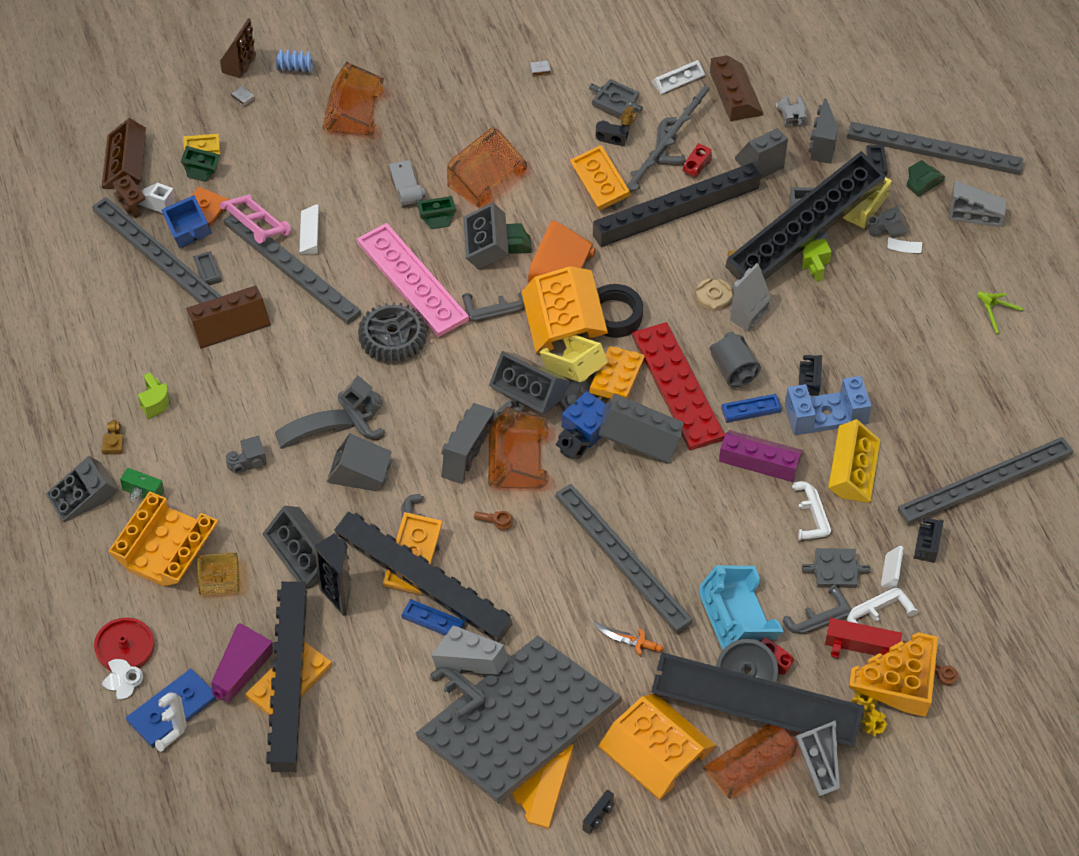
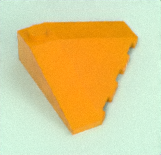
[849,632,938,717]
[511,744,574,829]

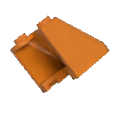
[528,220,596,284]

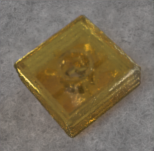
[197,552,240,595]

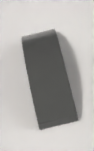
[275,410,354,449]

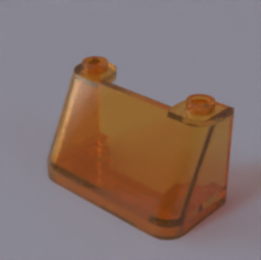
[322,62,385,136]
[447,127,527,208]
[488,406,549,488]

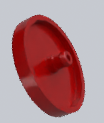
[94,617,154,671]

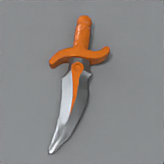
[594,621,663,656]

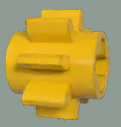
[851,691,878,715]
[860,709,888,737]

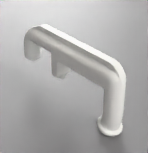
[792,481,831,541]
[847,588,918,624]
[155,693,187,752]

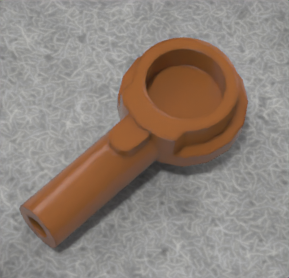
[474,511,513,530]
[935,662,959,686]

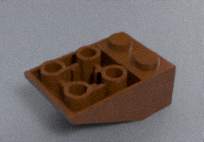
[220,18,256,78]

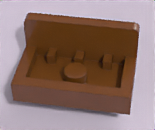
[113,175,146,218]

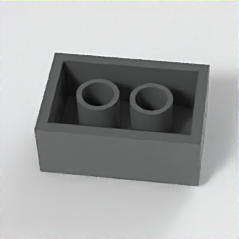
[463,202,509,270]

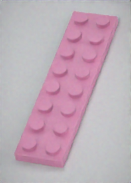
[357,223,469,337]

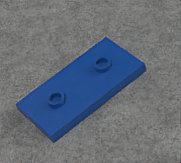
[125,668,217,748]

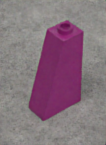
[211,623,273,703]

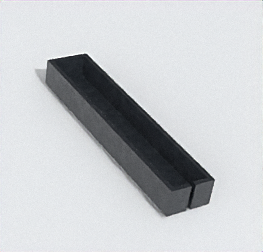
[651,652,864,747]

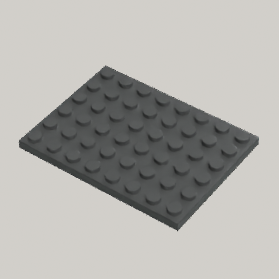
[416,636,622,804]

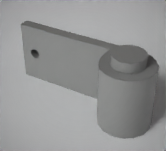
[389,160,425,206]

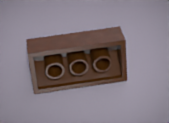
[710,55,763,122]
[101,118,146,189]
[186,285,271,349]

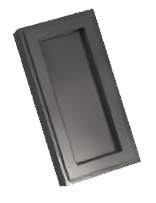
[193,251,222,285]

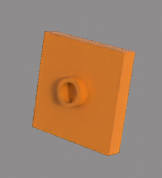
[190,186,229,227]

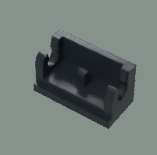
[799,355,822,396]
[913,518,944,563]

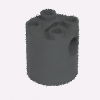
[709,332,761,387]

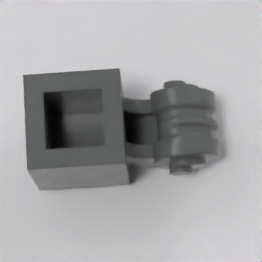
[867,206,909,238]
[340,375,383,413]
[226,436,267,474]

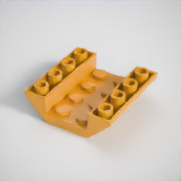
[521,266,608,355]
[108,491,218,586]
[598,693,717,800]

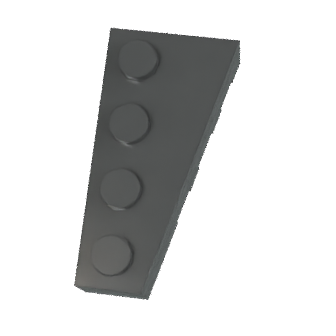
[441,403,495,484]

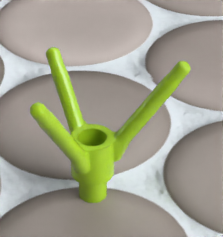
[977,291,1023,334]

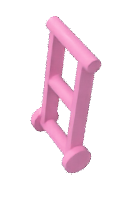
[220,194,291,243]

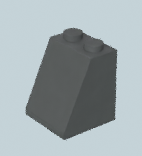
[735,128,788,179]
[327,433,392,491]

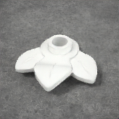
[102,659,143,699]

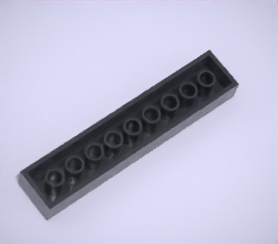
[725,151,886,280]

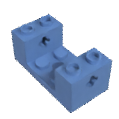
[785,376,871,435]

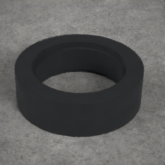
[597,284,643,338]

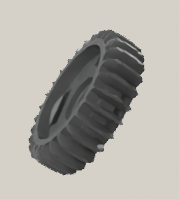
[358,302,427,364]

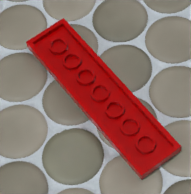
[632,322,725,451]

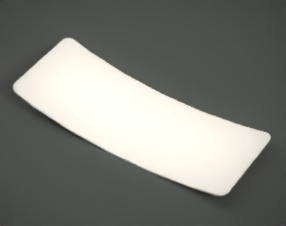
[888,237,922,253]

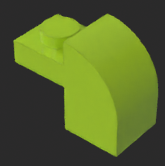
[801,238,832,282]
[138,372,169,419]

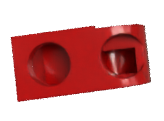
[683,143,712,178]

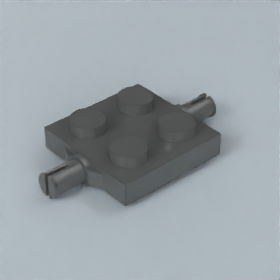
[589,79,643,118]
[802,548,870,588]

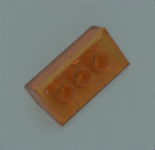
[703,724,797,799]

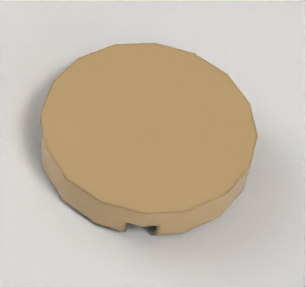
[696,278,733,310]

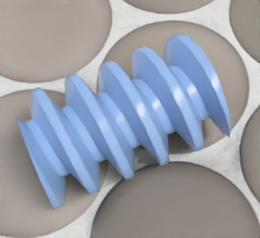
[276,49,313,73]

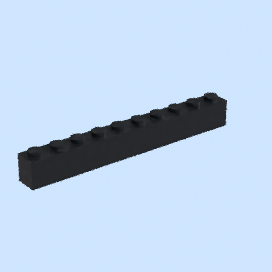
[593,163,761,247]
[334,511,512,643]
[266,581,307,772]

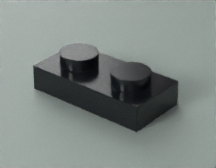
[866,145,888,176]
[582,789,615,834]

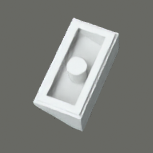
[881,546,903,589]

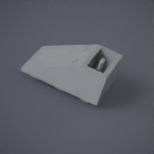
[730,263,771,331]

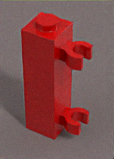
[825,618,905,658]

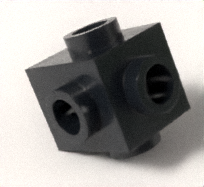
[556,428,591,458]

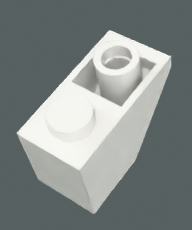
[138,183,176,213]

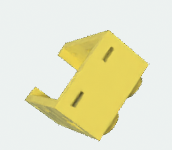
[843,177,892,228]
[540,335,608,382]

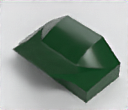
[181,146,221,182]
[906,160,945,197]
[417,196,456,229]
[506,223,532,254]

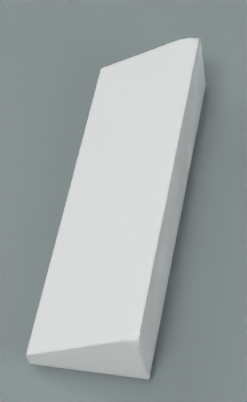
[651,60,705,94]
[299,205,319,254]

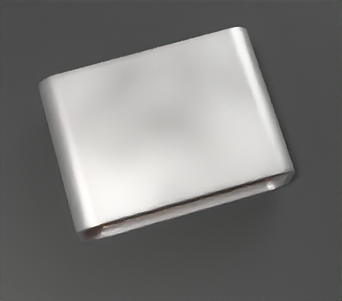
[530,61,551,77]
[231,86,254,107]

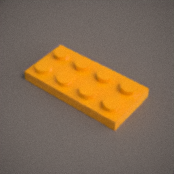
[570,145,631,211]
[589,346,645,399]
[383,512,443,595]
[245,641,332,716]

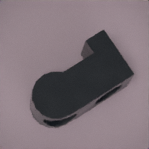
[595,121,629,147]

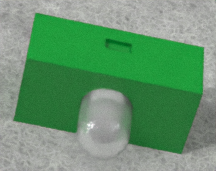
[120,467,164,503]

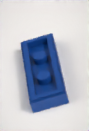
[721,394,782,423]
[401,599,465,636]

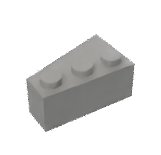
[948,180,1006,227]
[431,625,509,675]
[794,721,840,796]

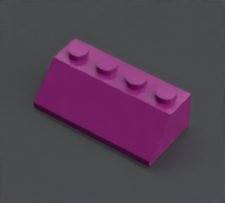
[719,430,803,482]

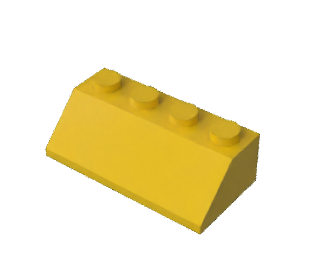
[828,419,880,503]

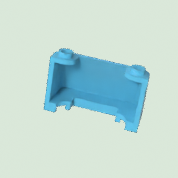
[699,565,784,649]

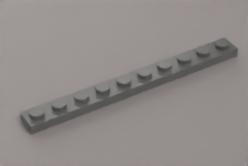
[847,121,1024,175]
[92,197,221,303]
[224,214,361,325]
[897,437,1073,525]
[555,484,692,634]

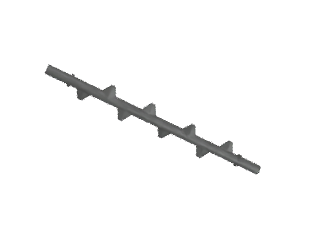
[611,86,710,210]

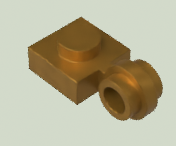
[620,106,637,126]
[102,420,124,455]

